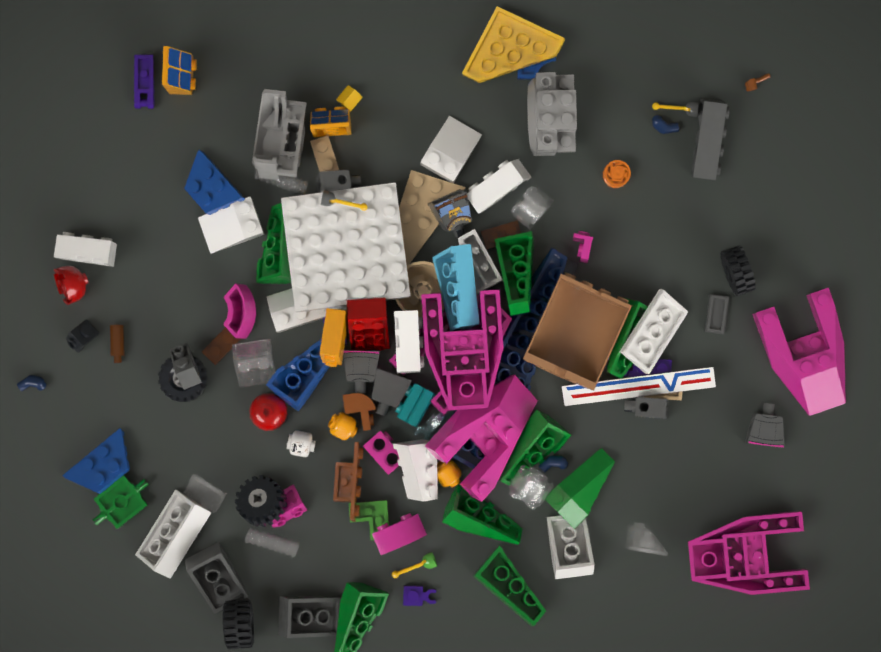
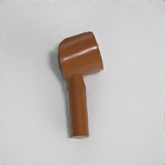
[745,73,770,91]

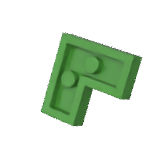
[349,500,389,540]

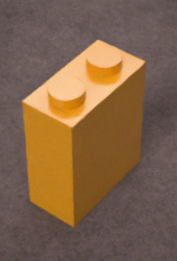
[320,308,348,367]

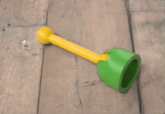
[392,552,437,578]

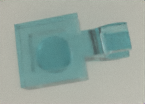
[414,413,446,440]

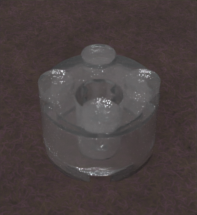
[511,186,554,230]
[509,465,554,510]

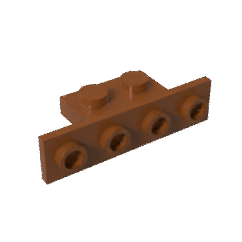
[333,442,364,522]

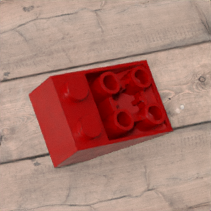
[347,298,390,351]

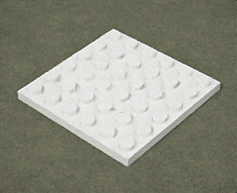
[281,183,411,313]

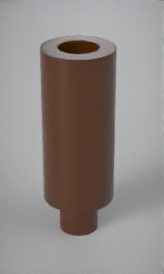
[110,325,125,363]

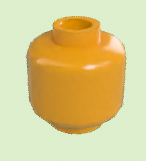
[328,412,358,440]
[437,460,462,488]

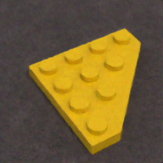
[462,6,565,83]

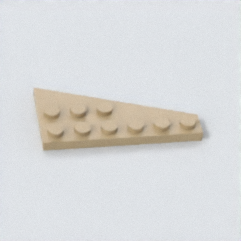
[399,170,466,266]

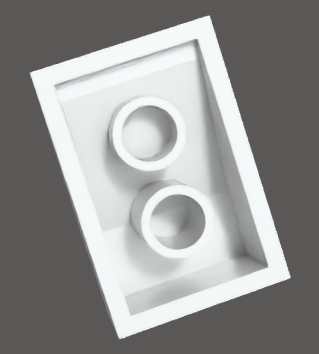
[420,116,482,183]
[198,197,265,254]
[547,516,595,579]

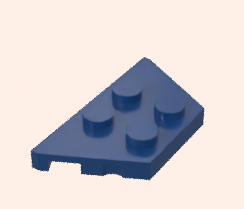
[184,149,245,215]
[62,428,130,494]

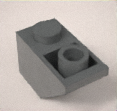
[169,342,202,390]

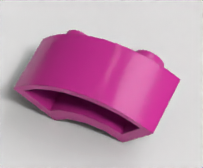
[223,283,256,339]
[372,513,427,555]

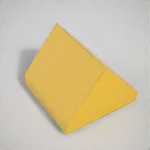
[336,85,363,112]

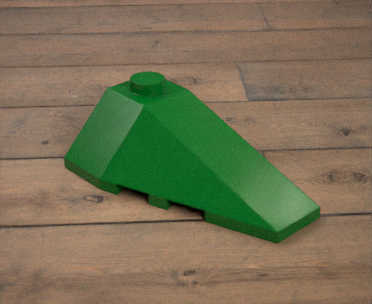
[256,203,291,284]
[607,297,648,379]
[499,410,571,487]
[544,448,615,529]
[442,482,523,545]
[334,582,389,652]

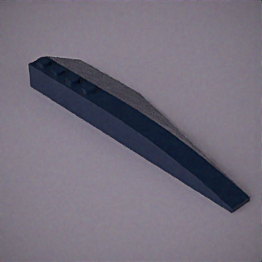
[452,248,568,469]

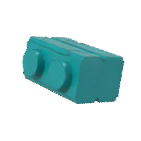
[395,383,435,428]

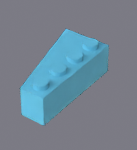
[432,244,480,332]

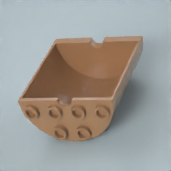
[523,272,632,391]

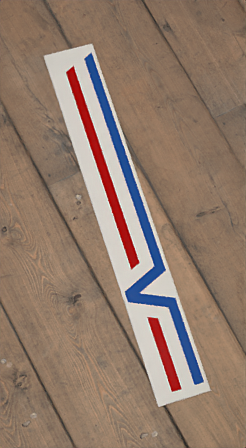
[562,367,716,406]

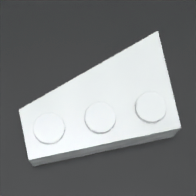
[467,159,532,214]
[458,229,503,295]
[394,310,424,373]
[393,439,438,501]

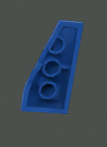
[266,339,329,412]

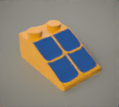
[162,46,197,95]
[310,106,352,137]

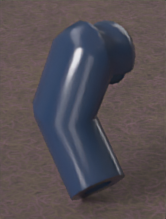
[652,115,679,134]
[17,375,46,391]
[539,455,568,473]

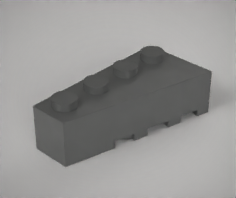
[691,98,730,180]

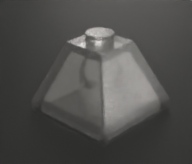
[625,522,668,556]

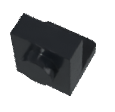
[66,319,99,353]

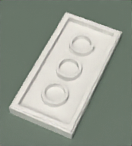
[620,289,688,374]

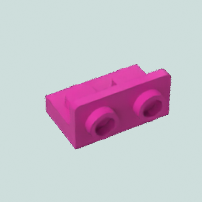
[573,231,593,263]
[272,484,307,528]

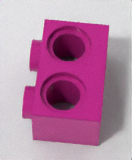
[363,431,399,475]

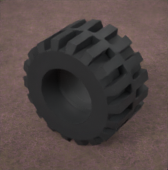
[223,599,255,649]

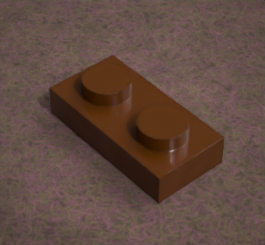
[481,221,521,250]
[202,327,242,365]

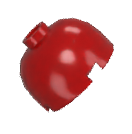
[54,266,88,305]
[249,393,288,431]

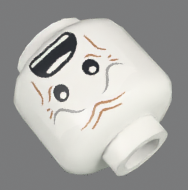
[287,430,316,457]

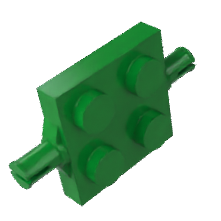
[92,475,149,529]

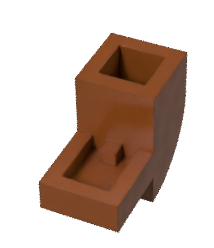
[343,393,376,431]

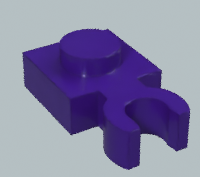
[403,586,436,606]

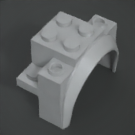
[527,72,577,156]
[252,89,307,180]

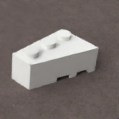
[54,232,117,267]

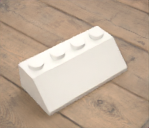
[266,288,347,333]
[135,490,211,579]

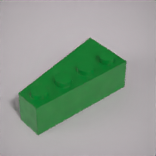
[495,231,534,316]
[473,546,546,626]

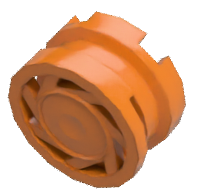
[603,160,631,188]

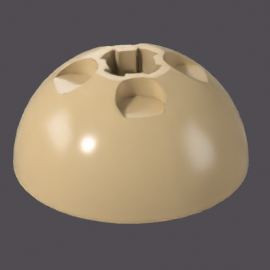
[396,261,445,319]

